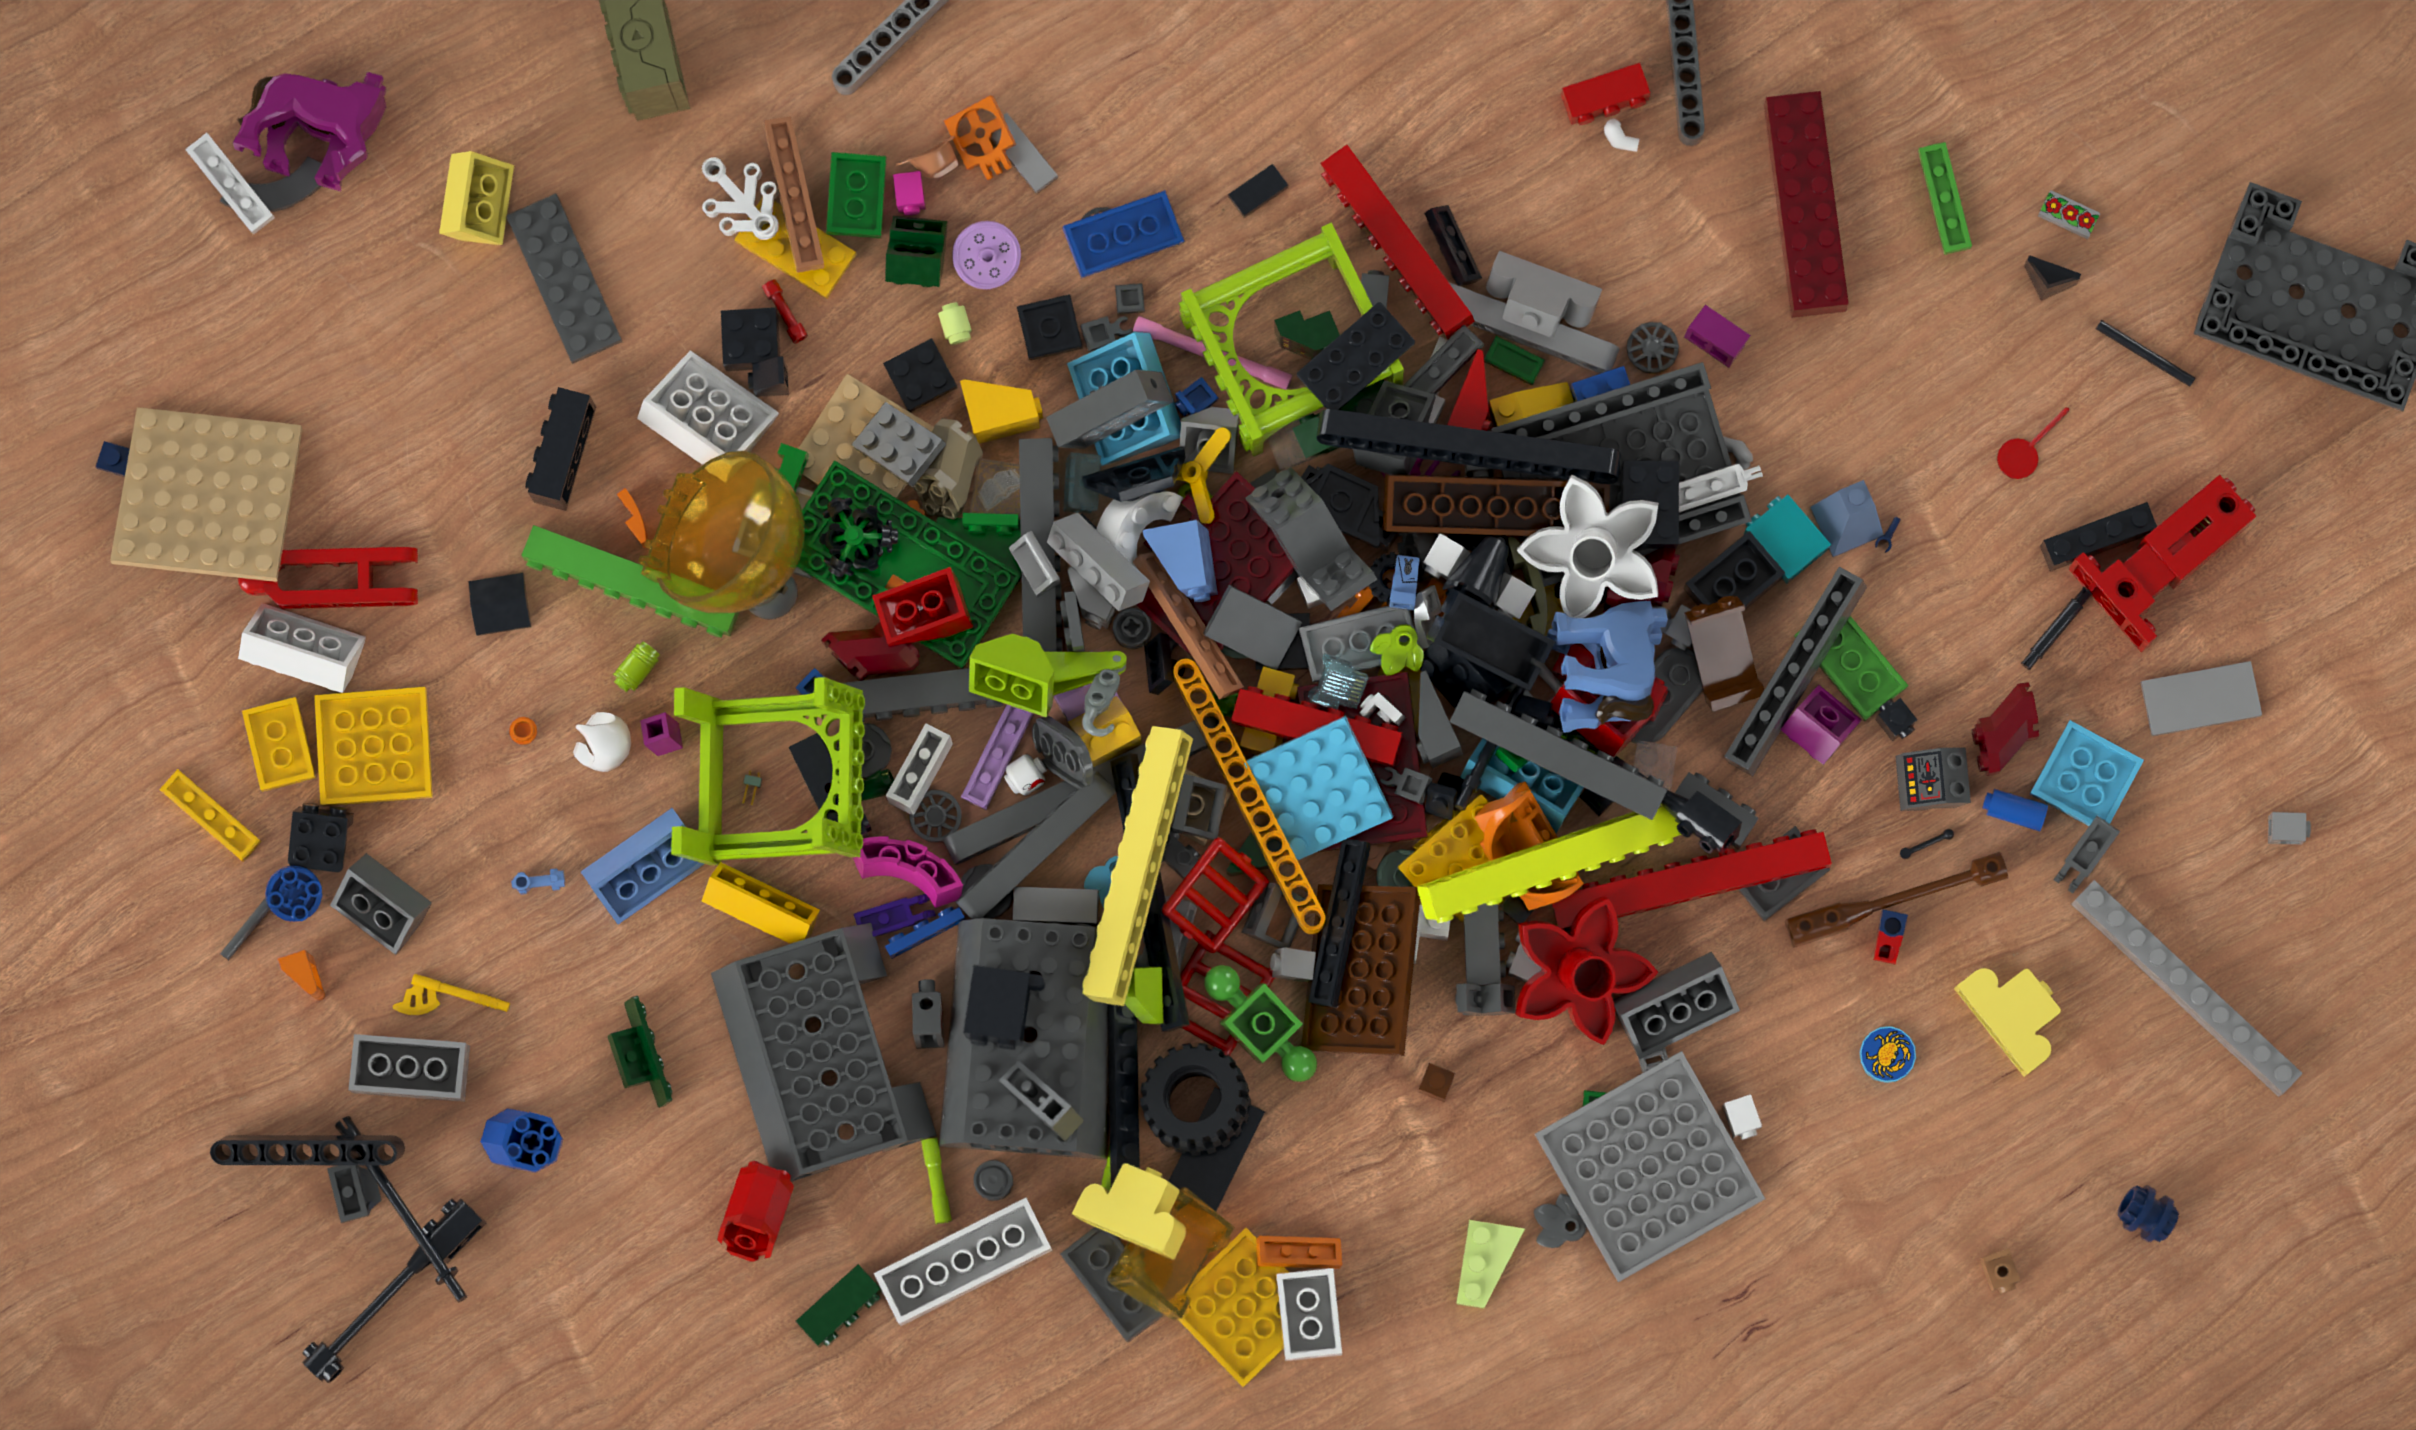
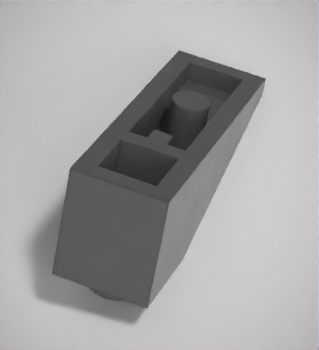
[999,1060,1084,1141]

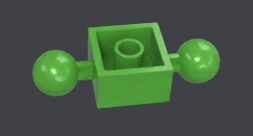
[1204,965,1317,1082]

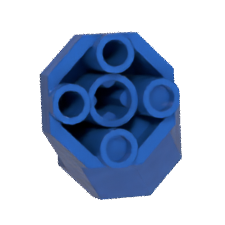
[480,1108,563,1173]

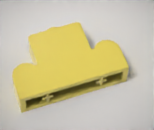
[1954,968,2061,1077]
[1072,1164,1186,1260]

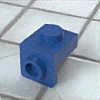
[1175,377,1219,417]

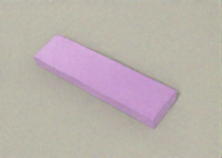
[961,705,1034,810]

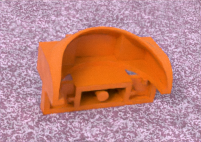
[1474,781,1584,910]

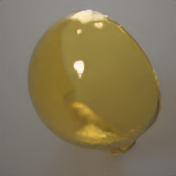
[638,451,805,614]

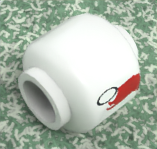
[1004,754,1047,796]

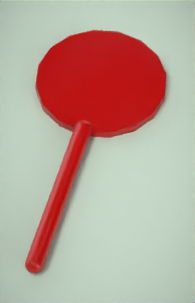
[1997,407,2070,479]

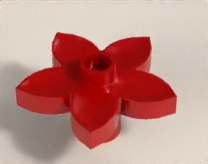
[1515,896,1659,1045]

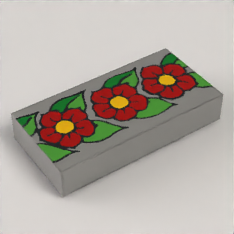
[2038,190,2100,239]

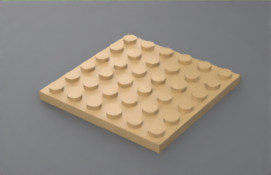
[110,407,302,582]

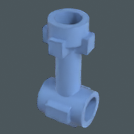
[511,869,565,895]

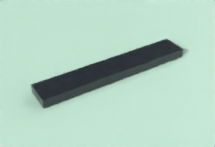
[1308,839,1371,1008]

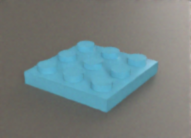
[2030,720,2144,826]

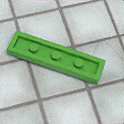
[1918,142,1972,255]

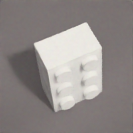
[1277,1268,1342,1361]

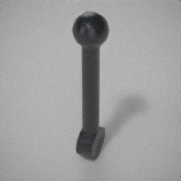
[1900,829,1954,859]

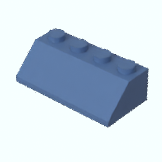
[581,808,704,924]

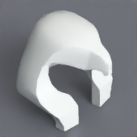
[573,712,631,772]

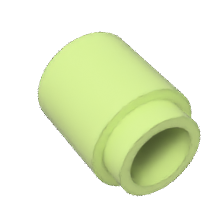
[938,302,972,345]

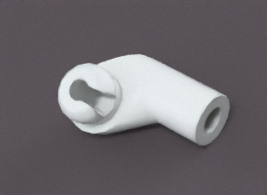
[1604,119,1639,152]

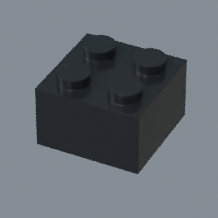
[721,307,780,371]

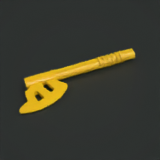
[393,974,510,1015]

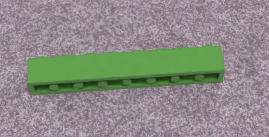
[521,525,742,638]

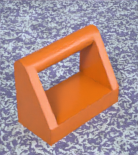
[278,950,325,1001]

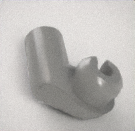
[1723,437,1753,470]

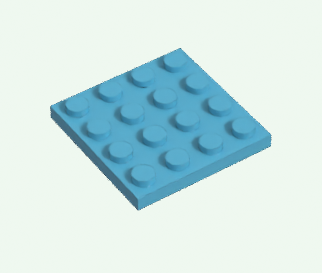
[1244,716,1393,861]

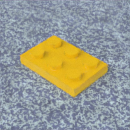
[242,697,316,792]

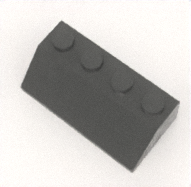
[1613,952,1740,1059]

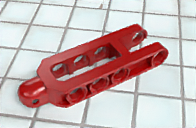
[238,547,418,609]

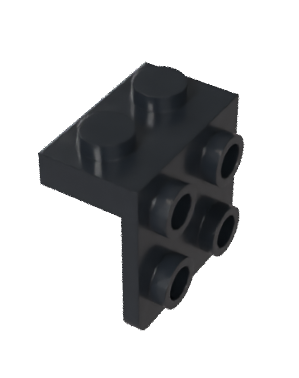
[288,803,354,872]

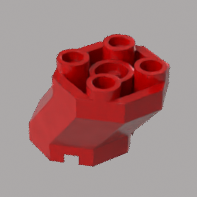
[717,1161,794,1262]

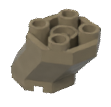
[913,418,983,520]

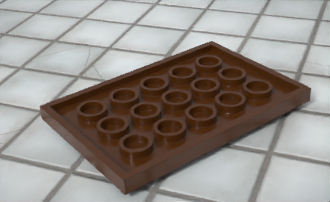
[1301,884,1420,1056]

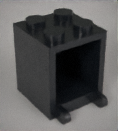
[963,965,1045,1050]

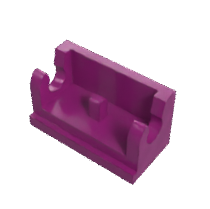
[1684,305,1751,368]

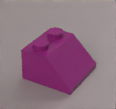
[1780,685,1862,765]

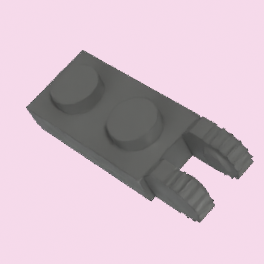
[2054,815,2120,893]

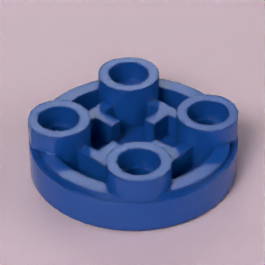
[265,866,322,922]

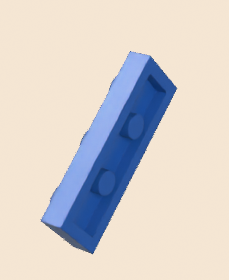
[885,907,966,959]

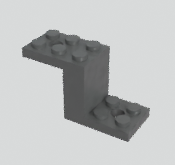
[1245,467,1377,611]

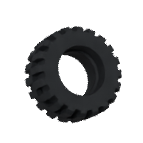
[1140,1043,1251,1155]

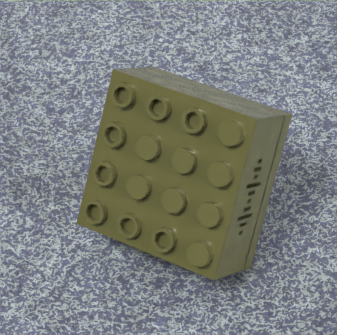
[599,0,690,121]

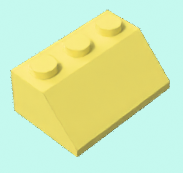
[439,151,514,245]

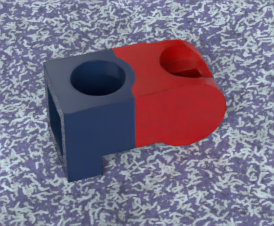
[1873,909,1908,965]

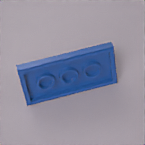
[1062,191,1184,279]

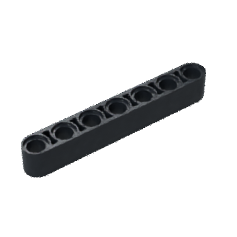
[210,1135,405,1165]

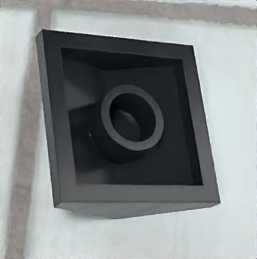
[468,573,531,636]

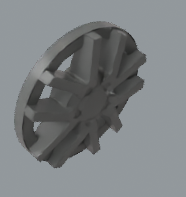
[1627,322,1679,373]
[909,790,962,842]

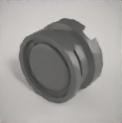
[1113,608,1152,650]
[974,1160,1013,1201]

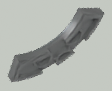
[220,156,322,212]

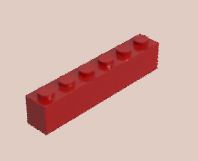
[1231,686,1403,768]

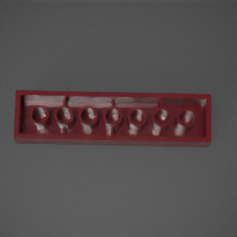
[1764,91,1849,318]

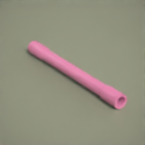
[1133,316,1292,390]

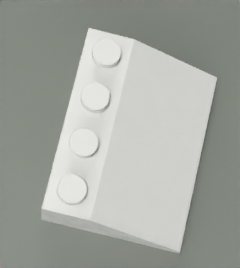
[637,350,779,481]

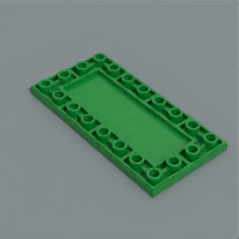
[775,460,1022,669]

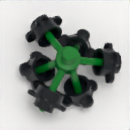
[819,497,899,577]

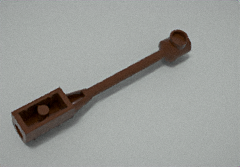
[1785,852,2008,948]

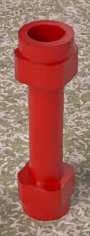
[762,279,808,344]

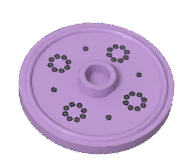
[952,221,1021,289]

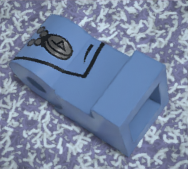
[1389,555,1419,610]

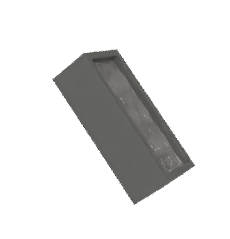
[1046,370,1173,449]

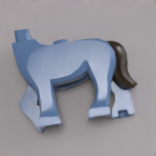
[1547,601,1668,732]

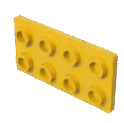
[1398,794,1488,887]

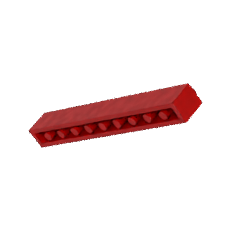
[1552,829,1832,931]

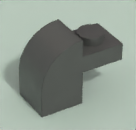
[1455,983,1516,1016]

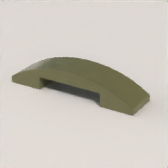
[1506,536,1547,635]

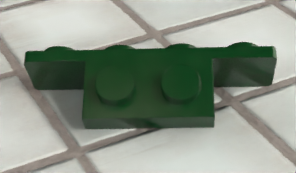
[607,995,672,1108]

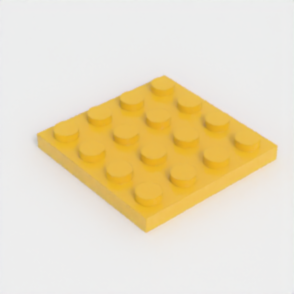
[314,687,433,806]
[1168,1228,1290,1388]

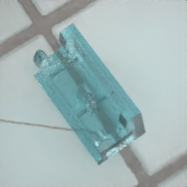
[1063,452,1101,513]

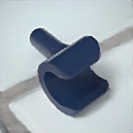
[1875,517,1901,553]

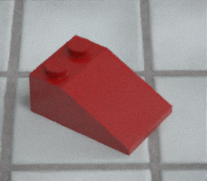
[1447,349,1491,431]
[872,567,973,646]

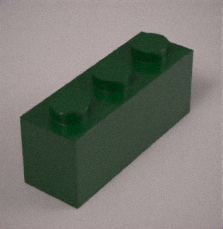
[795,1264,882,1348]

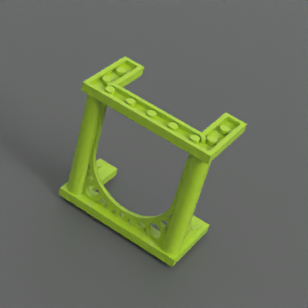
[1179,222,1404,457]
[671,677,865,865]

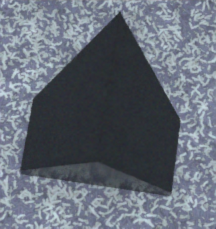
[2024,255,2081,301]

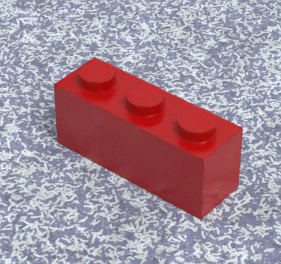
[1561,63,1651,126]

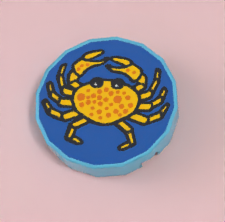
[1859,1026,1916,1083]

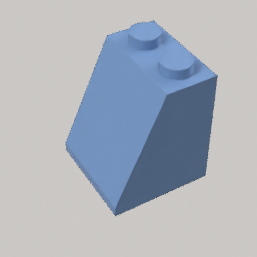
[1143,520,1218,602]

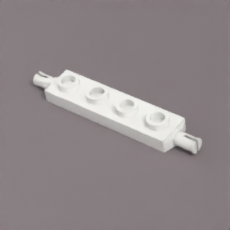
[1679,463,1763,512]

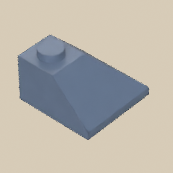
[1810,480,1884,557]

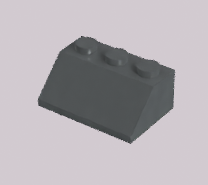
[330,853,432,955]

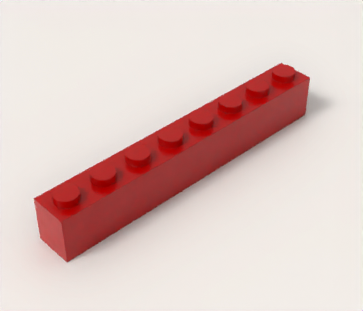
[1320,144,1475,340]

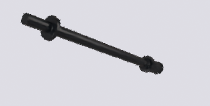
[335,1116,467,1303]

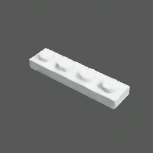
[185,133,275,235]

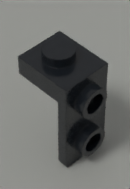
[1425,772,1464,820]

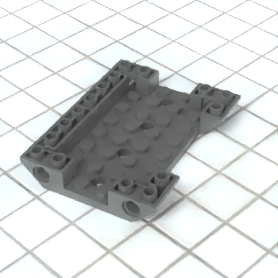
[2193,182,2416,412]
[711,923,937,1182]

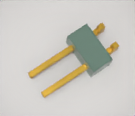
[742,770,762,806]

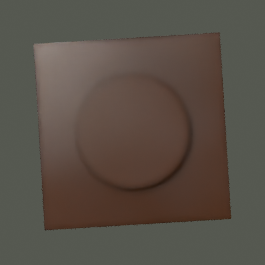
[1418,1063,1455,1102]

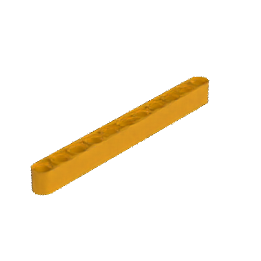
[1173,659,1325,934]

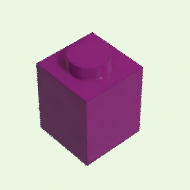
[640,712,683,756]

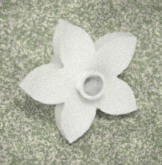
[1517,475,1659,618]

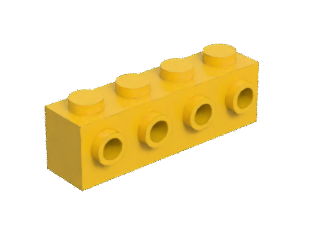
[702,862,820,944]

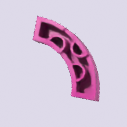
[852,836,963,908]

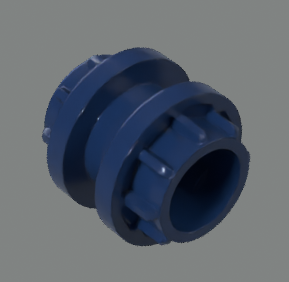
[2117,1185,2179,1242]

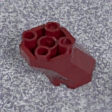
[1603,548,1680,613]
[821,622,921,681]
[1972,682,2039,776]

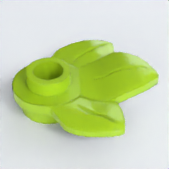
[1370,624,1424,675]

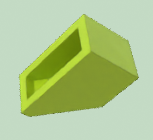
[1125,967,1163,1024]

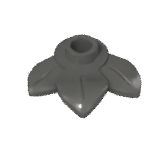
[1534,1194,1586,1248]

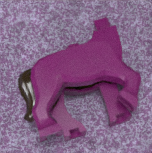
[233,72,386,192]

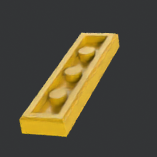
[159,769,262,862]

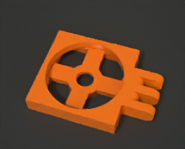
[944,95,1017,180]

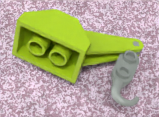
[969,633,1127,737]

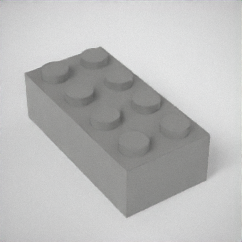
[349,1034,470,1102]

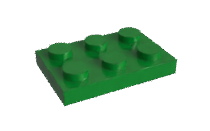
[826,152,886,238]

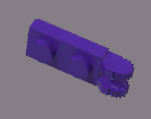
[853,894,936,937]

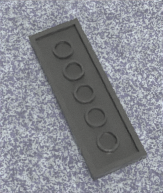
[506,194,623,364]

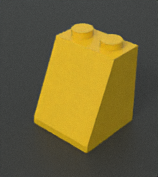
[960,379,1044,444]
[1068,696,1142,767]

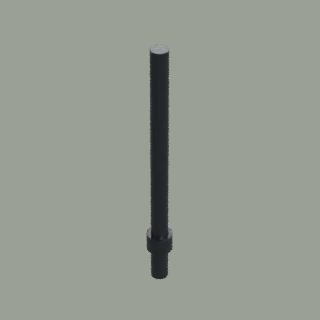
[1455,685,1526,811]

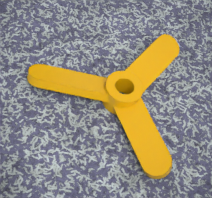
[1177,428,1231,524]

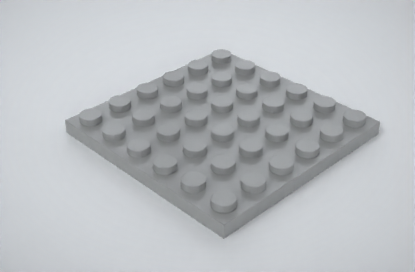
[1534,1051,1765,1282]

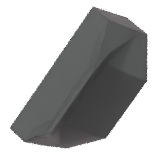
[327,1165,382,1223]

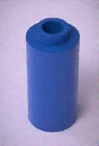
[1982,789,2048,832]

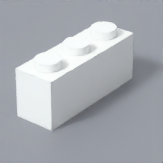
[886,724,953,816]

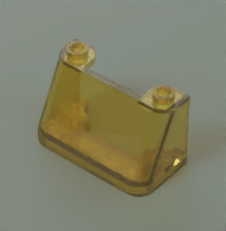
[1108,1187,1235,1320]

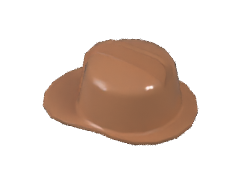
[895,136,958,178]

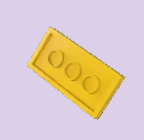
[734,197,857,299]

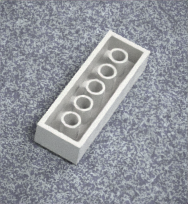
[874,1198,1053,1326]

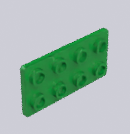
[936,513,1022,575]

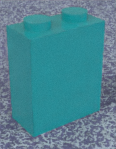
[1744,494,1831,584]

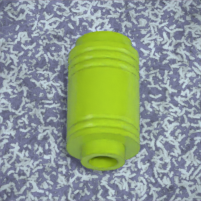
[613,641,660,692]

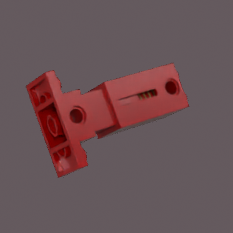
[2069,475,2257,653]

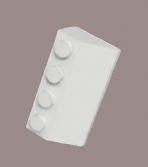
[238,603,366,693]

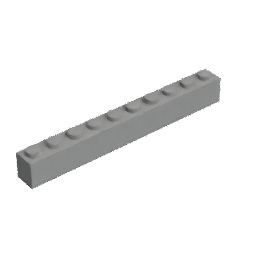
[2071,880,2303,1097]

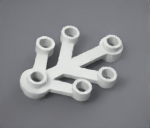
[702,157,779,240]

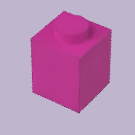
[893,171,926,215]

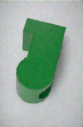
[770,443,809,500]

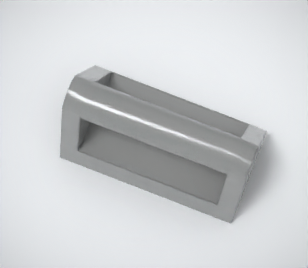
[1009,531,1061,596]

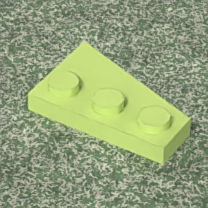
[1456,1220,1525,1309]

